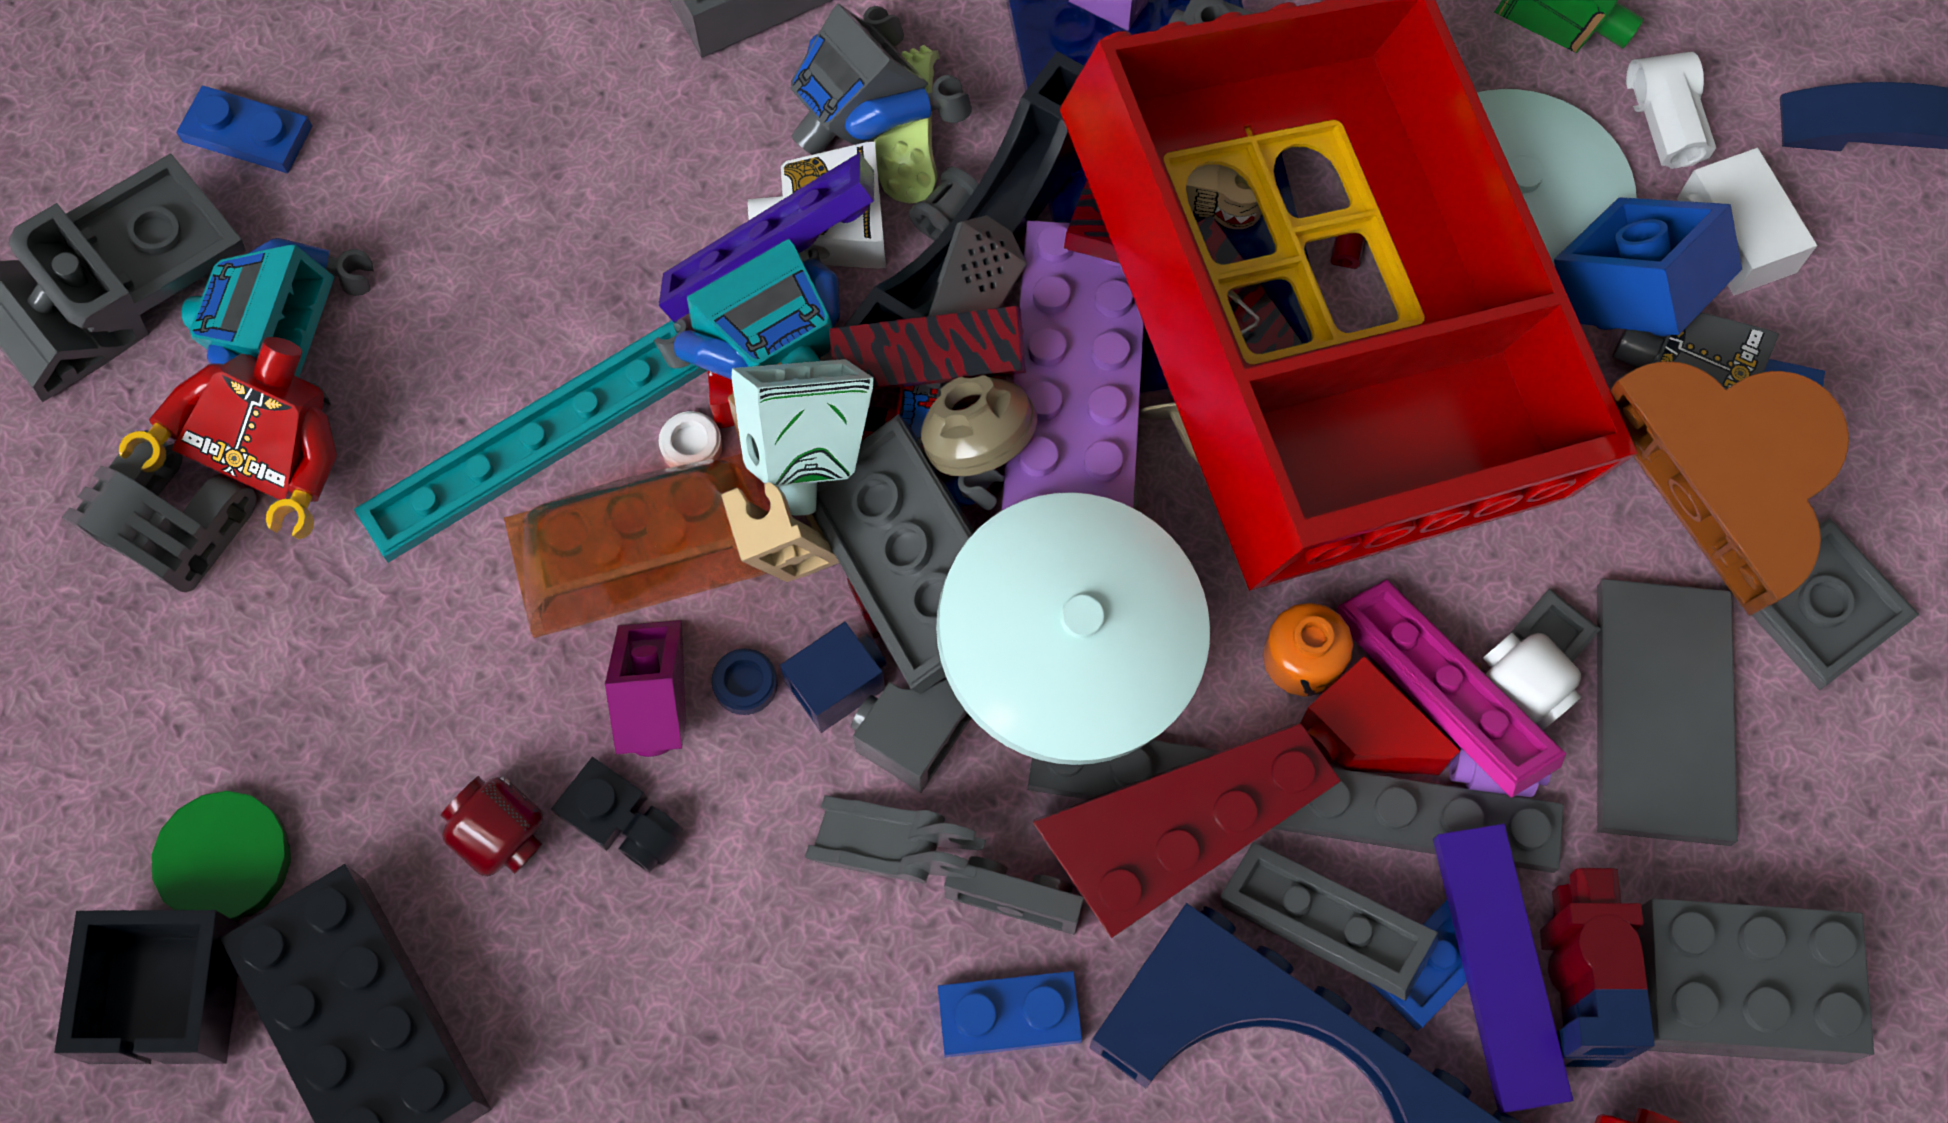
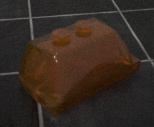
[504,453,768,638]

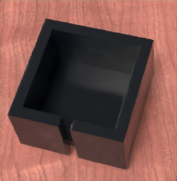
[54,910,241,1064]

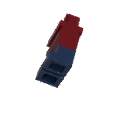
[1540,868,1655,1068]

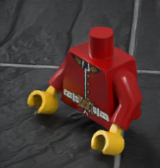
[119,337,337,539]

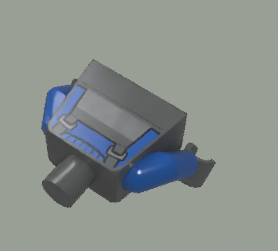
[791,3,972,155]

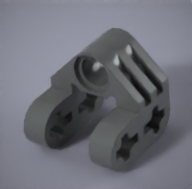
[62,430,256,592]

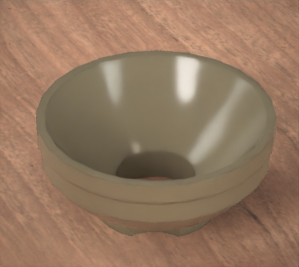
[921,375,1038,476]

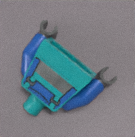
[181,238,374,405]
[654,239,840,380]

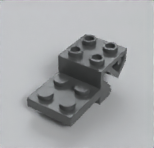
[0,153,246,403]

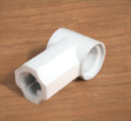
[1626,52,1716,169]

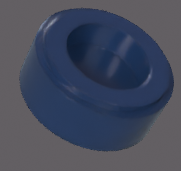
[711,648,778,715]

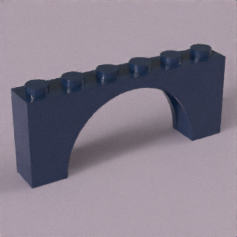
[1089,903,1521,1123]

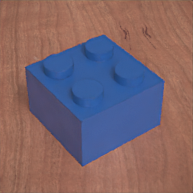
[1554,197,1742,336]

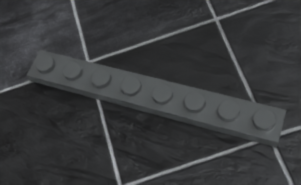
[1027,740,1564,873]

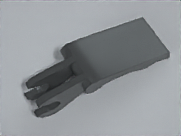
[805,795,986,884]

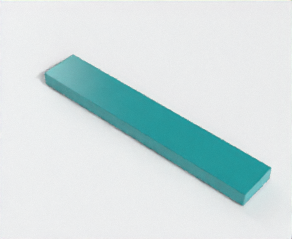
[354,320,708,563]

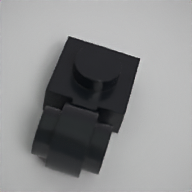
[551,756,683,873]

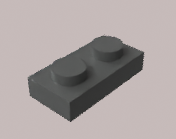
[944,856,1084,935]

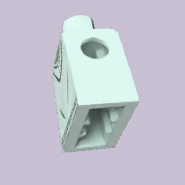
[732,359,873,515]

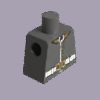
[1612,312,1779,390]

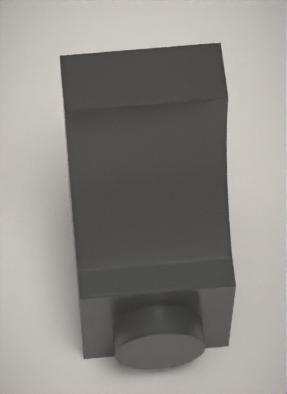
[851,678,972,793]

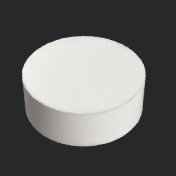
[659,411,722,474]

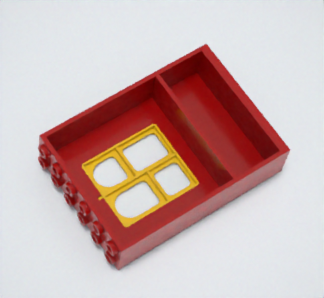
[1060,0,1638,591]

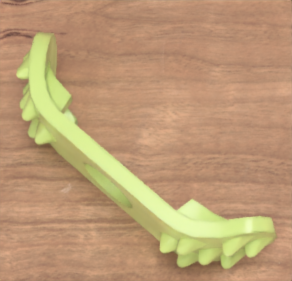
[874,45,940,204]

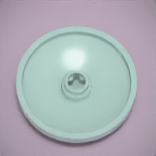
[1477,89,1637,266]
[936,492,1210,765]

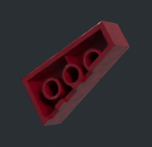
[1033,723,1341,938]

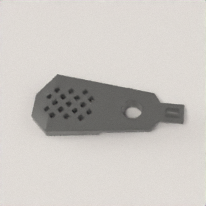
[925,215,1027,389]

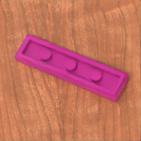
[1336,579,1566,798]

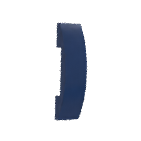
[1780,82,1948,151]

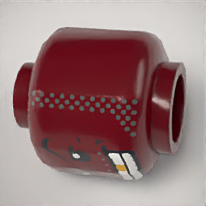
[440,776,543,876]

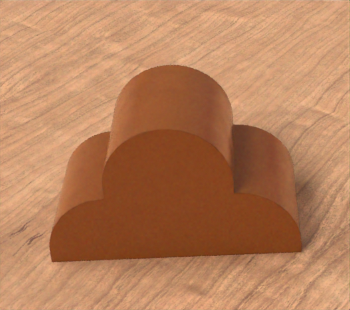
[1610,362,1849,616]

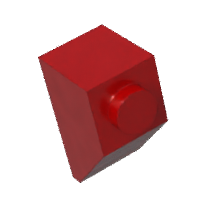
[1300,656,1460,775]

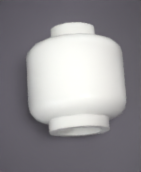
[1483,633,1581,730]

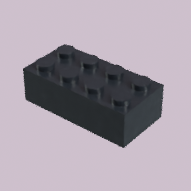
[220,864,491,1123]

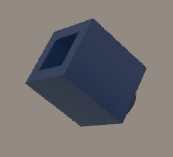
[780,621,887,733]

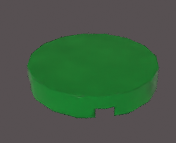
[151,791,291,921]

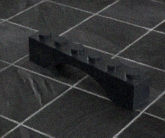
[843,51,1084,393]

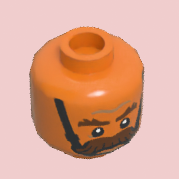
[1262,602,1353,697]

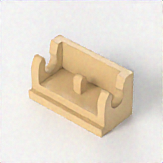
[721,482,839,582]

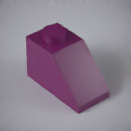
[605,620,686,757]

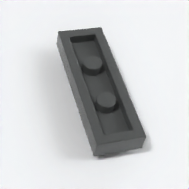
[1220,842,1438,1001]

